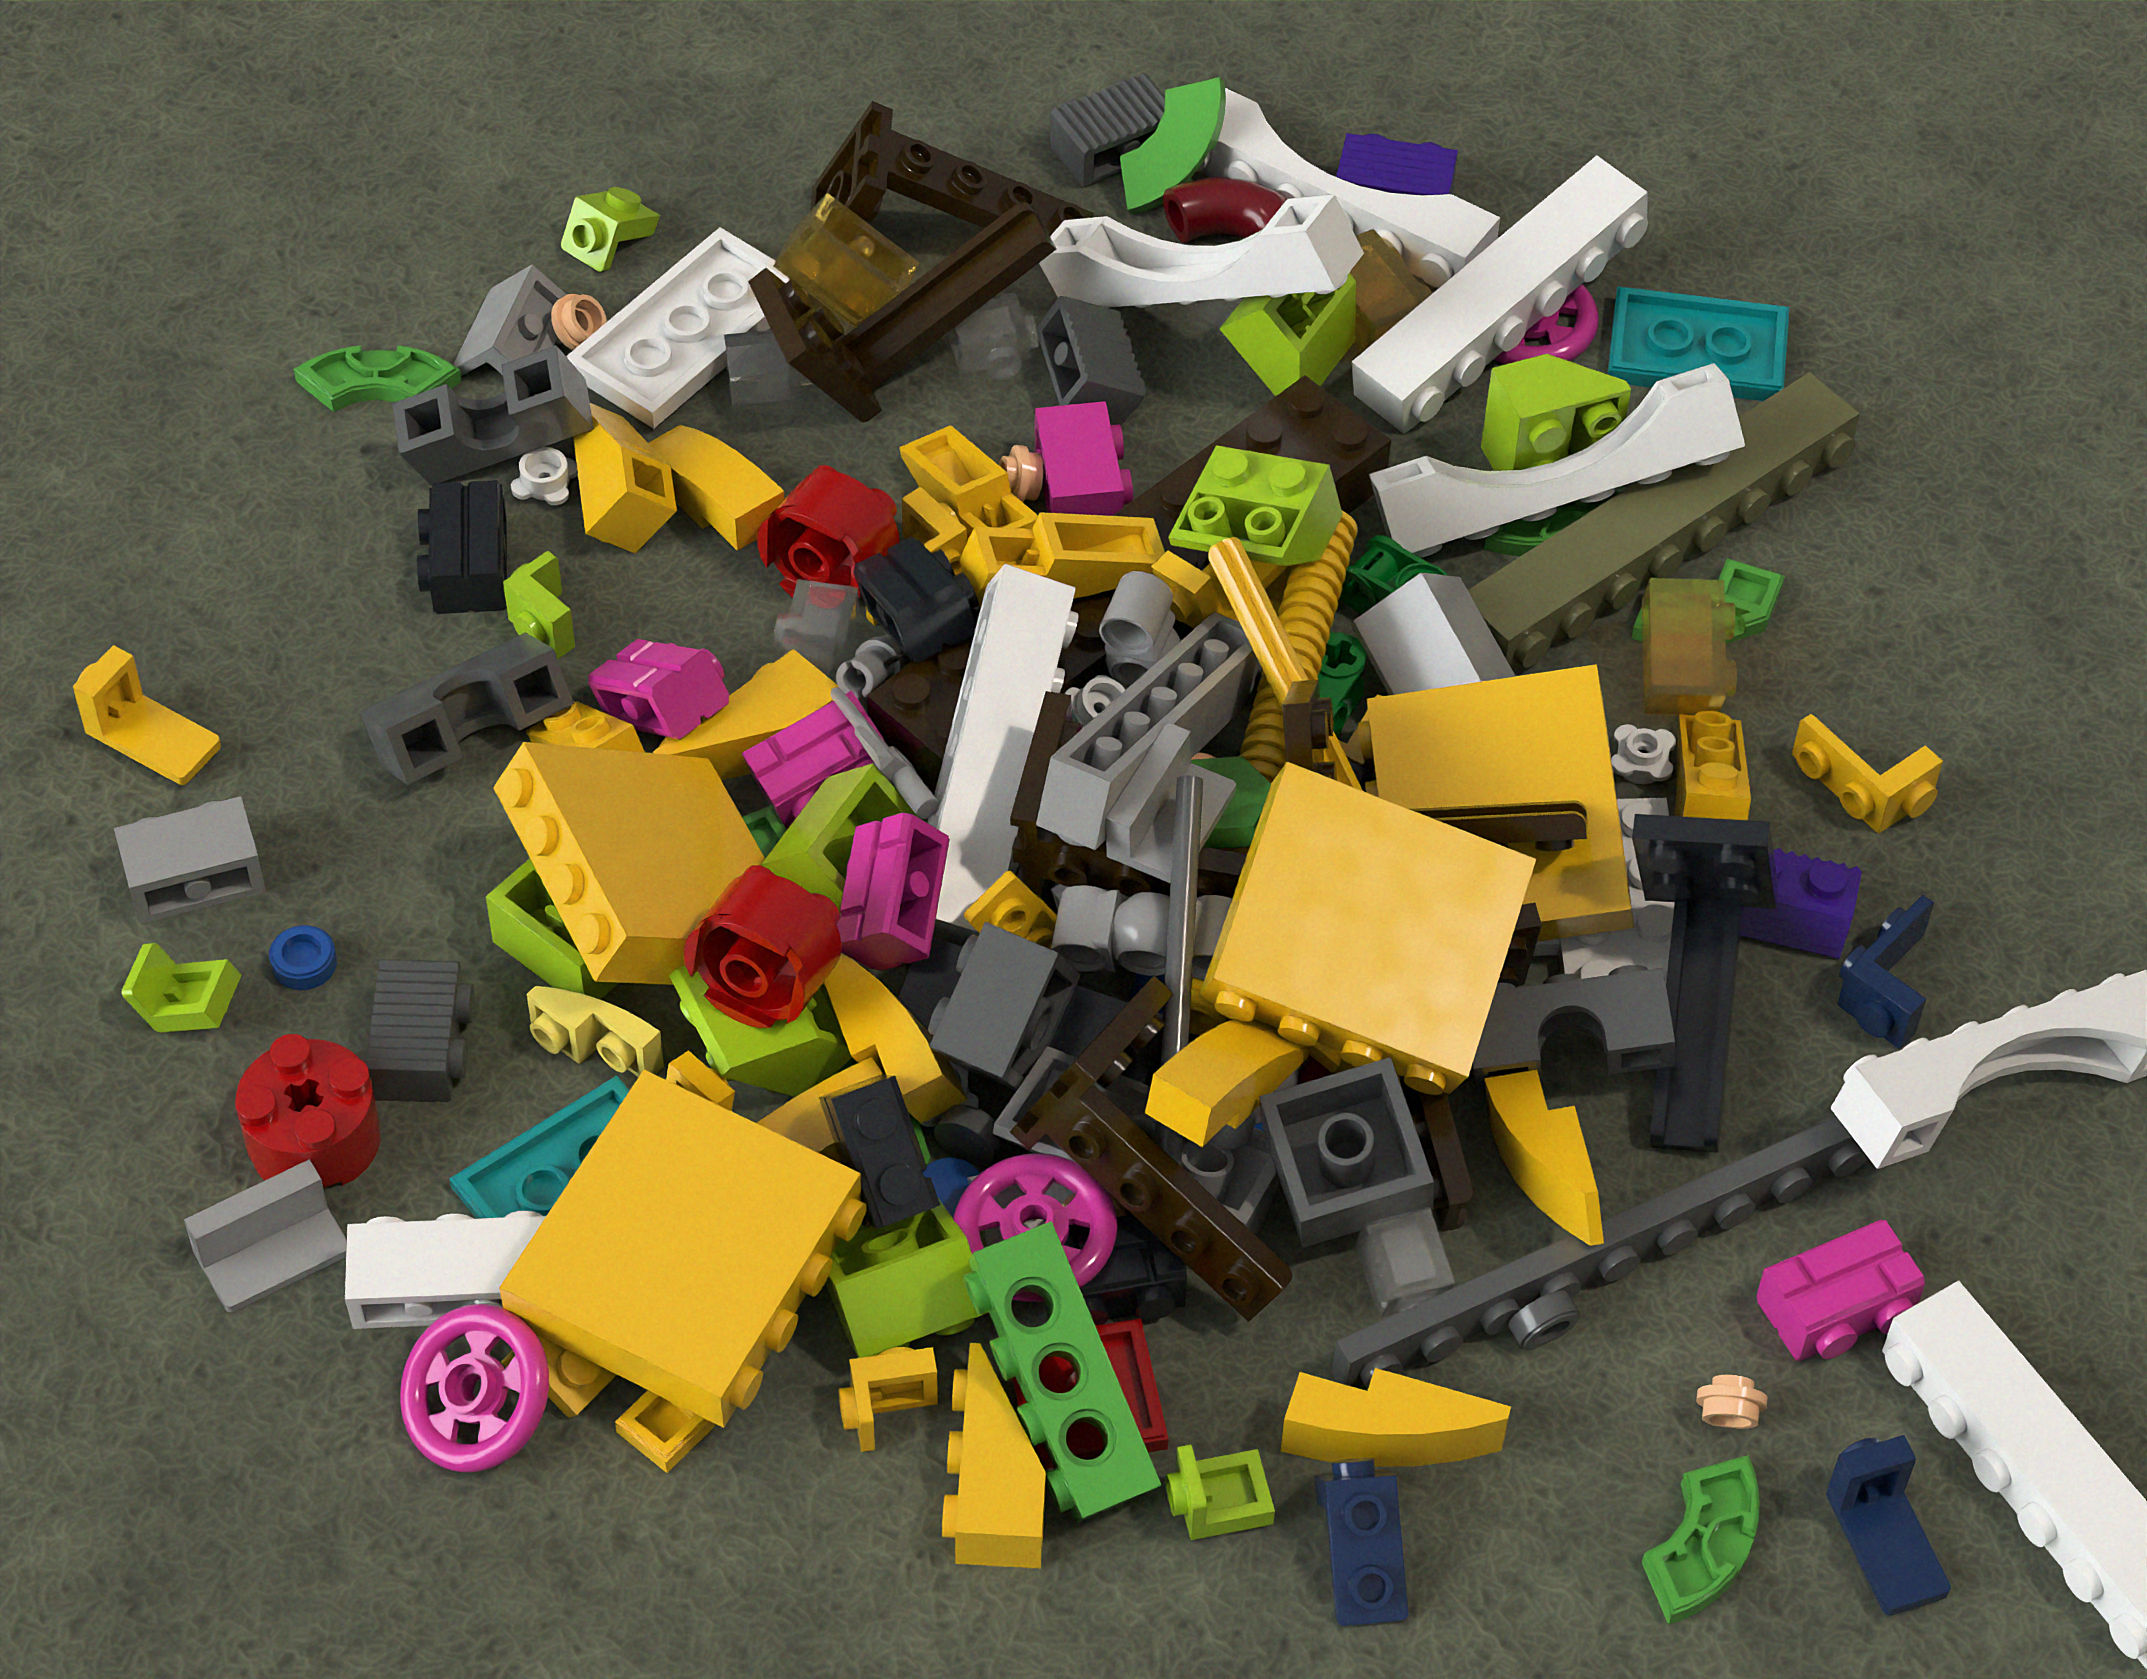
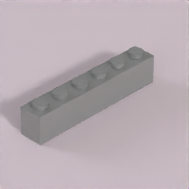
[1036,612,1262,850]

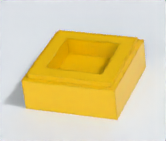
[615,1390,715,1473]

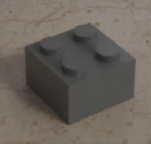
[928,922,1081,1091]
[1259,1057,1434,1248]

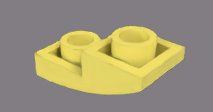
[527,986,664,1077]

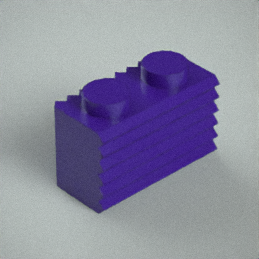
[1336,133,1458,196]
[1740,848,1862,959]

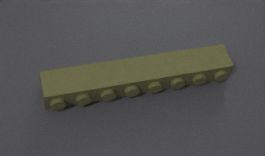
[1468,372,1860,671]

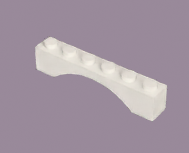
[1196,88,1500,288]
[1039,194,1364,308]
[1369,363,1745,558]
[1831,970,2147,1169]

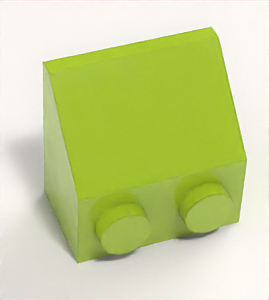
[761,763,922,915]
[825,1198,989,1358]

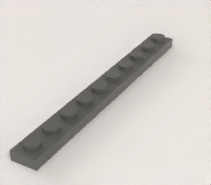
[1331,1116,1868,1389]

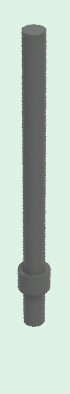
[1151,775,1203,1166]

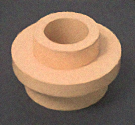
[551,294,607,350]
[999,445,1043,502]
[1696,1375,1768,1429]

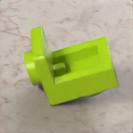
[561,187,660,272]
[503,551,575,660]
[122,943,242,1033]
[1165,1444,1275,1540]

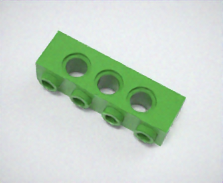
[963,1221,1161,1523]

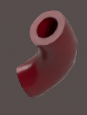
[1163,177,1287,243]

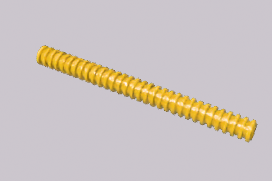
[1189,511,1358,1035]

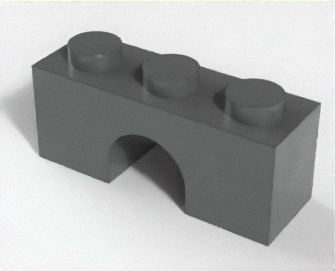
[392,345,594,485]
[360,632,574,785]
[1473,965,1675,1093]

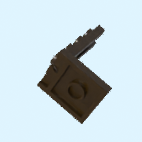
[805,101,1094,275]
[748,202,1057,423]
[1282,680,1588,851]
[1010,691,1247,898]
[1399,902,1542,1232]
[1010,976,1292,1322]

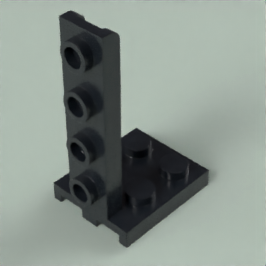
[1632,814,1778,1153]

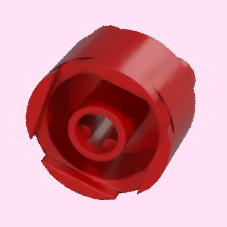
[757,465,900,612]
[684,865,842,1028]
[235,1034,381,1187]

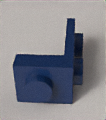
[1837,895,1934,1049]
[1826,1435,1951,1615]
[1314,1458,1408,1626]

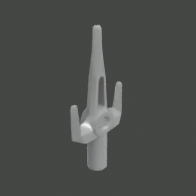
[830,688,939,819]

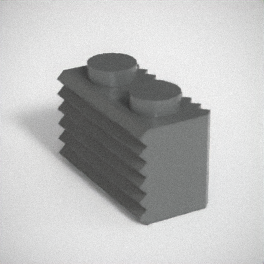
[1050,72,1165,187]
[1036,296,1147,426]
[365,959,475,1102]

